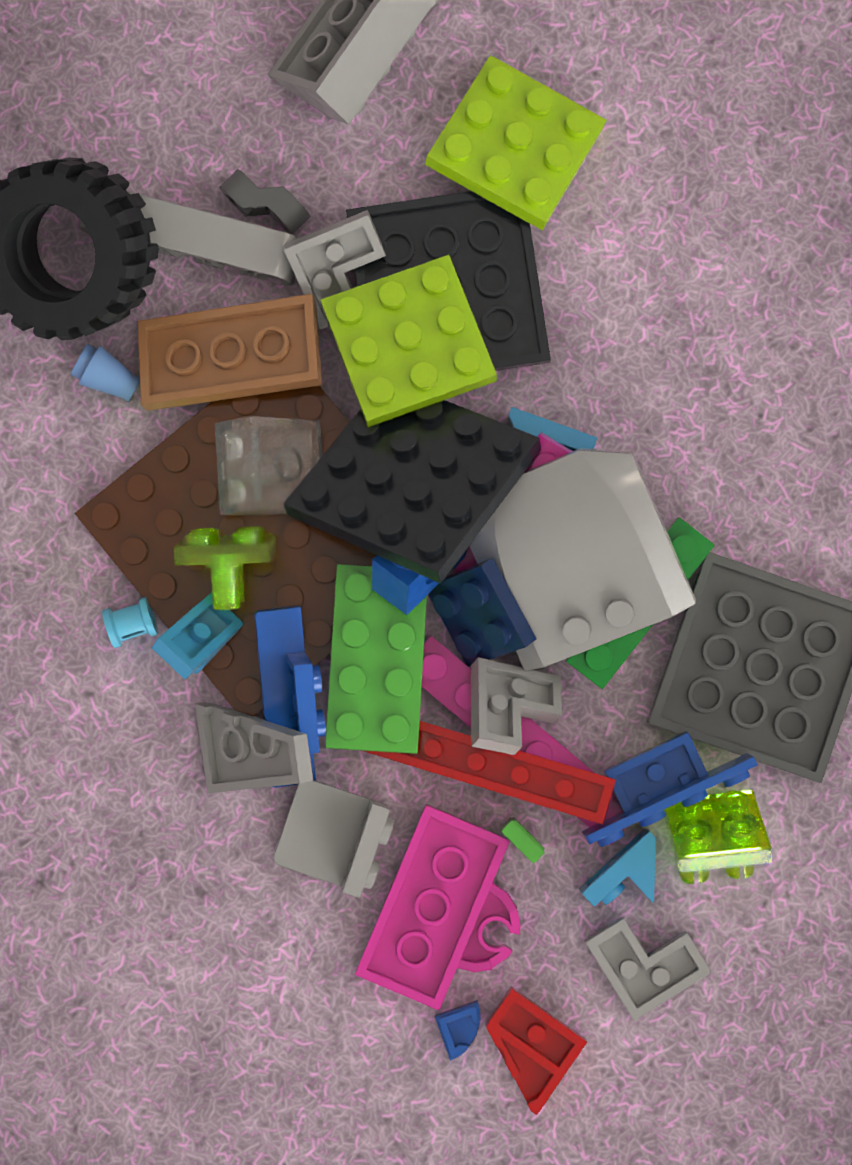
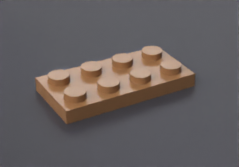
[137,294,322,411]

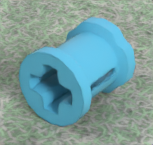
[102,596,159,648]

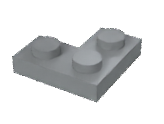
[284,210,386,330]
[471,657,562,755]
[584,916,712,1021]

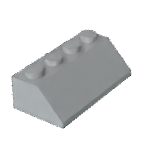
[268,0,439,124]

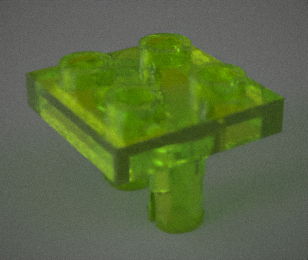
[174,526,276,610]
[664,790,772,884]

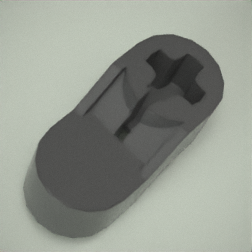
[219,169,311,234]

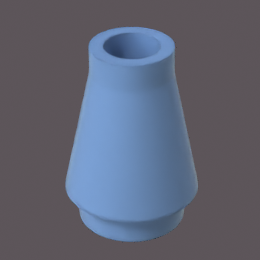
[71,344,140,402]

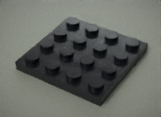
[346,191,551,371]
[283,400,541,584]

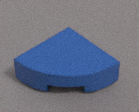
[435,1000,481,1061]

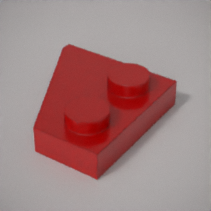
[485,986,587,1115]

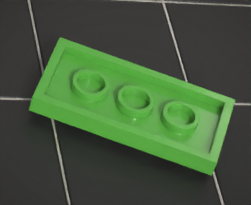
[325,564,427,754]

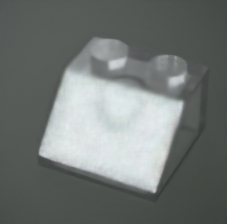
[215,416,322,516]

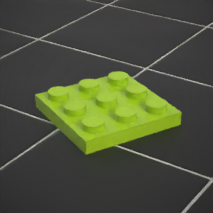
[424,55,607,231]
[321,255,497,427]

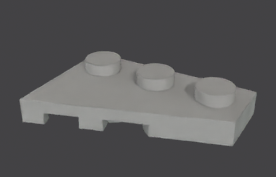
[195,702,313,793]

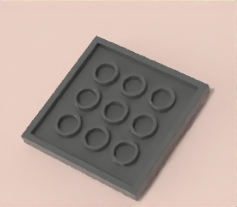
[647,552,852,783]

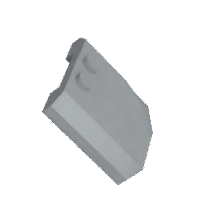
[469,448,696,671]

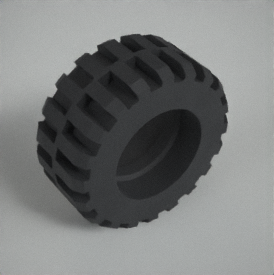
[0,157,158,340]

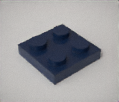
[428,558,537,667]

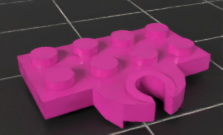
[355,804,521,1010]

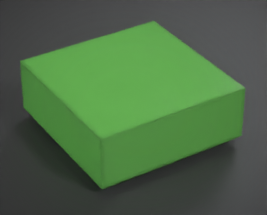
[500,817,545,864]

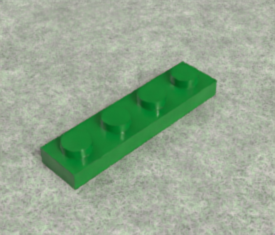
[565,517,715,690]

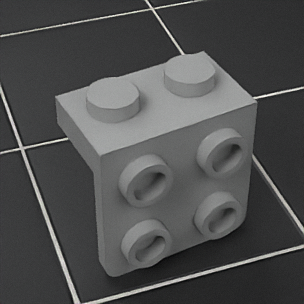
[274,780,395,898]

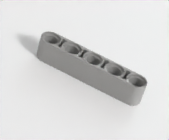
[80,191,298,286]

